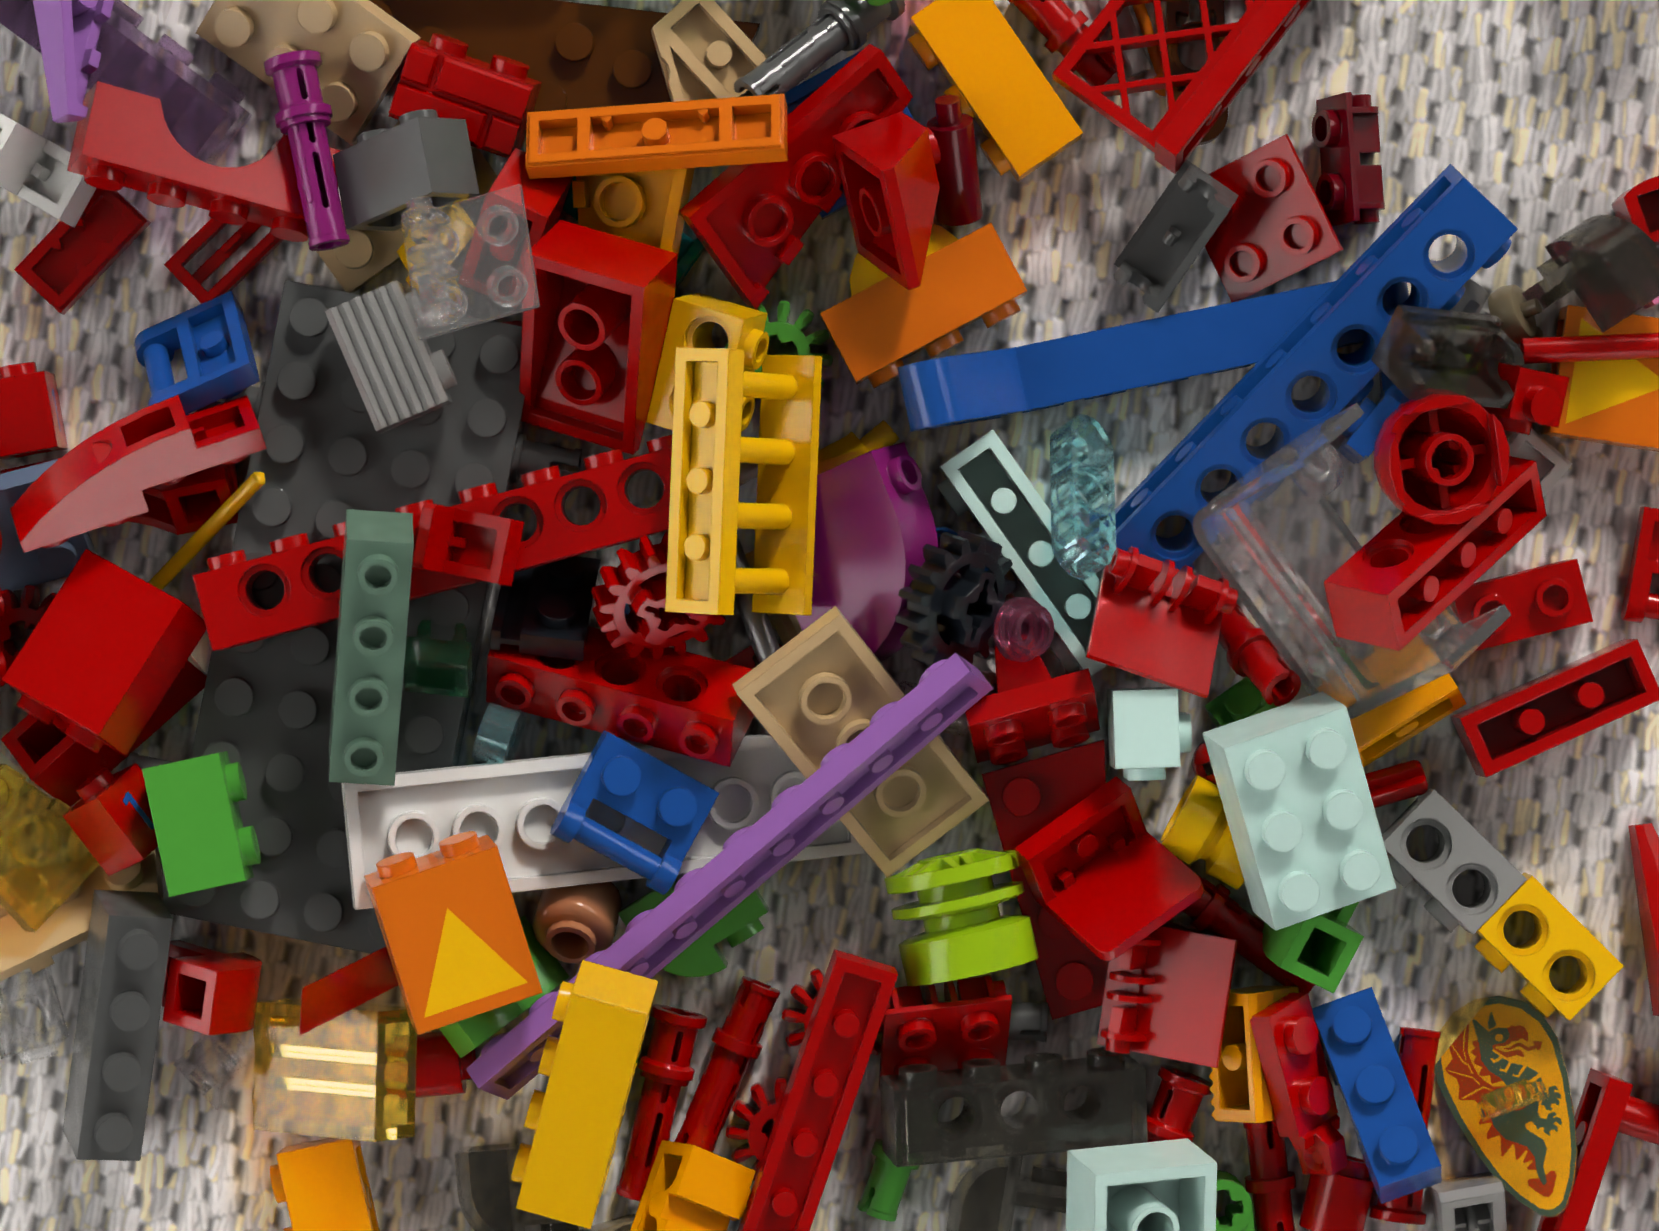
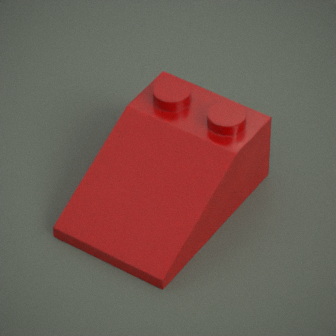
[519,220,678,455]

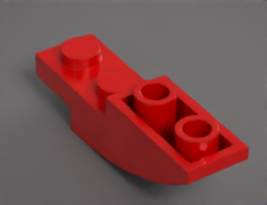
[10,395,267,553]

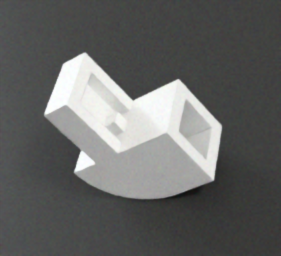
[0,113,96,228]

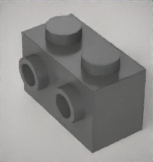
[333,109,480,231]

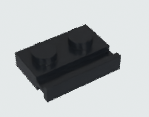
[490,556,601,661]

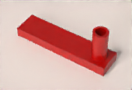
[1537,1068,1659,1231]

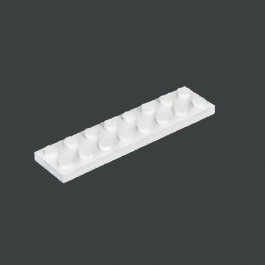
[341,733,865,910]

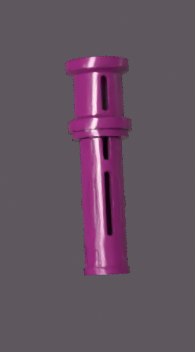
[264,50,350,251]

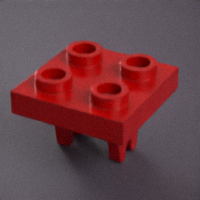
[965,636,1100,765]

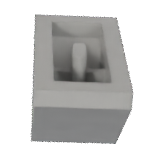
[1429,1171,1507,1231]

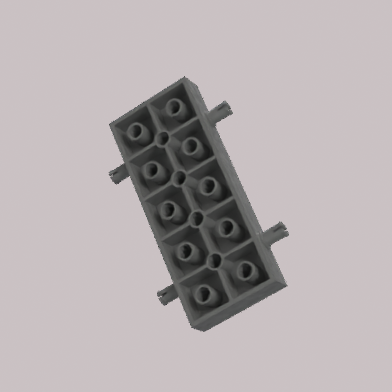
[125,280,582,954]

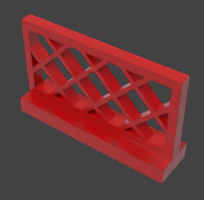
[1052,0,1312,174]

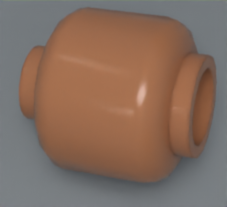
[533,882,622,963]

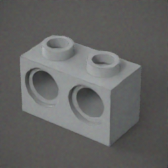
[1382,788,1527,934]

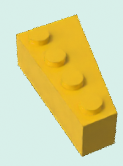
[510,960,658,1229]

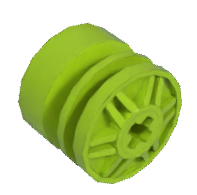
[884,848,1039,986]

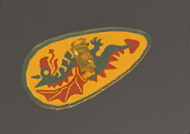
[1435,995,1578,1218]

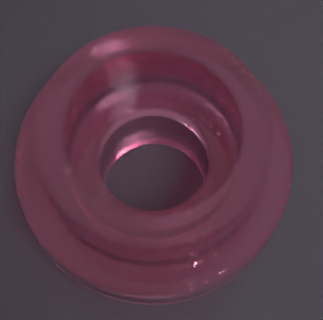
[994,597,1054,662]

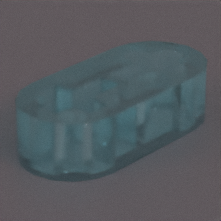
[472,702,526,763]

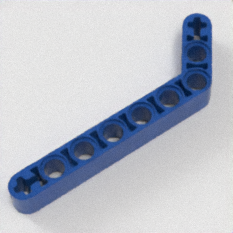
[898,281,1409,432]

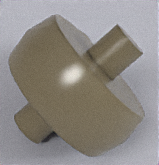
[1486,285,1543,346]

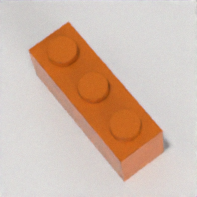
[820,223,1027,389]

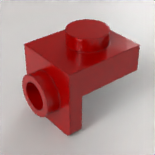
[412,502,524,587]

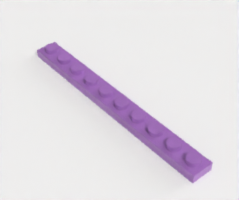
[466,653,993,1100]

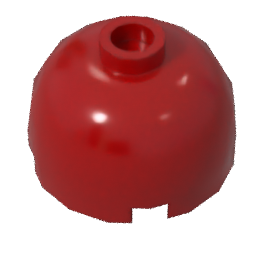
[1374,393,1510,524]

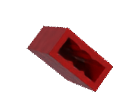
[2,549,207,756]

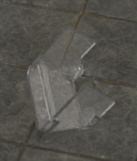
[1193,403,1511,719]

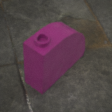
[796,442,938,662]

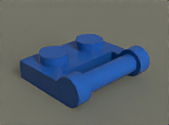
[134,291,260,415]
[550,730,719,895]

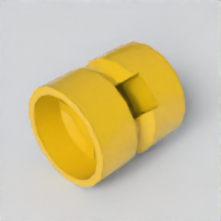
[1159,775,1244,890]

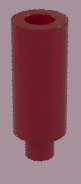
[926,95,983,226]

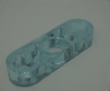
[1050,414,1116,580]

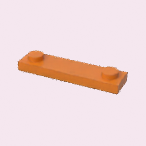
[525,94,787,180]

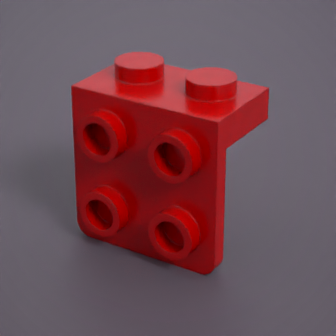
[1014,776,1204,961]

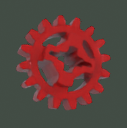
[591,531,726,660]

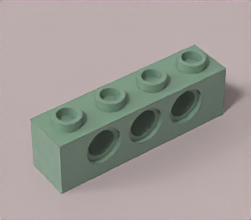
[329,509,414,786]

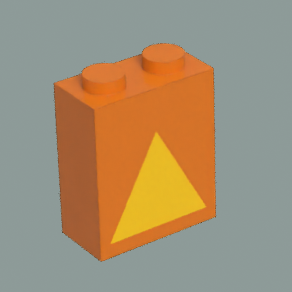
[1541,305,1659,452]
[364,831,543,1035]

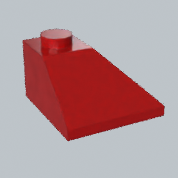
[832,111,941,290]

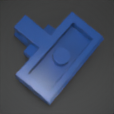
[1337,354,1434,464]

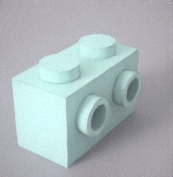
[1106,687,1192,781]

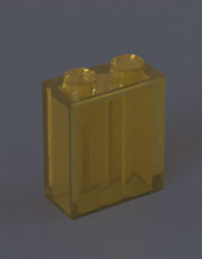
[252,998,417,1142]

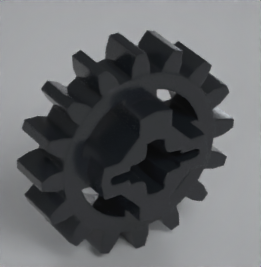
[896,530,1016,667]

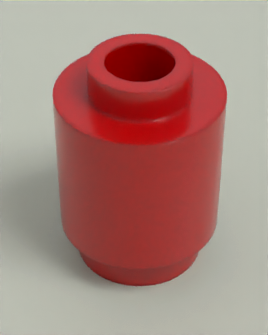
[382,1031,476,1099]
[1299,1155,1374,1231]

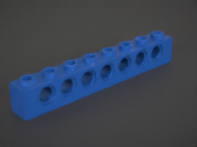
[1091,164,1518,570]

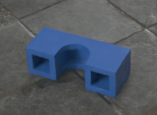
[1312,987,1442,1204]

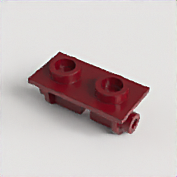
[1312,92,1385,227]

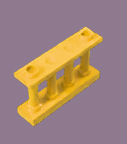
[665,347,822,615]

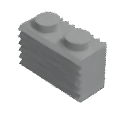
[325,280,458,434]

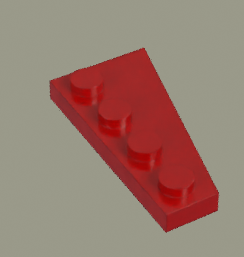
[678,44,913,310]
[981,739,1109,1020]

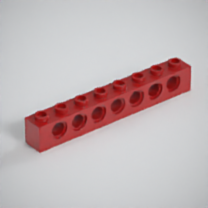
[192,434,672,651]

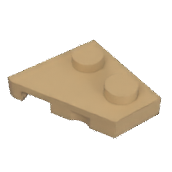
[651,0,767,102]

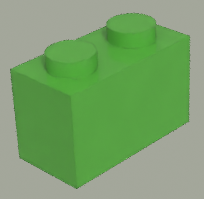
[142,751,261,897]

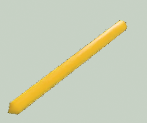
[148,472,266,590]

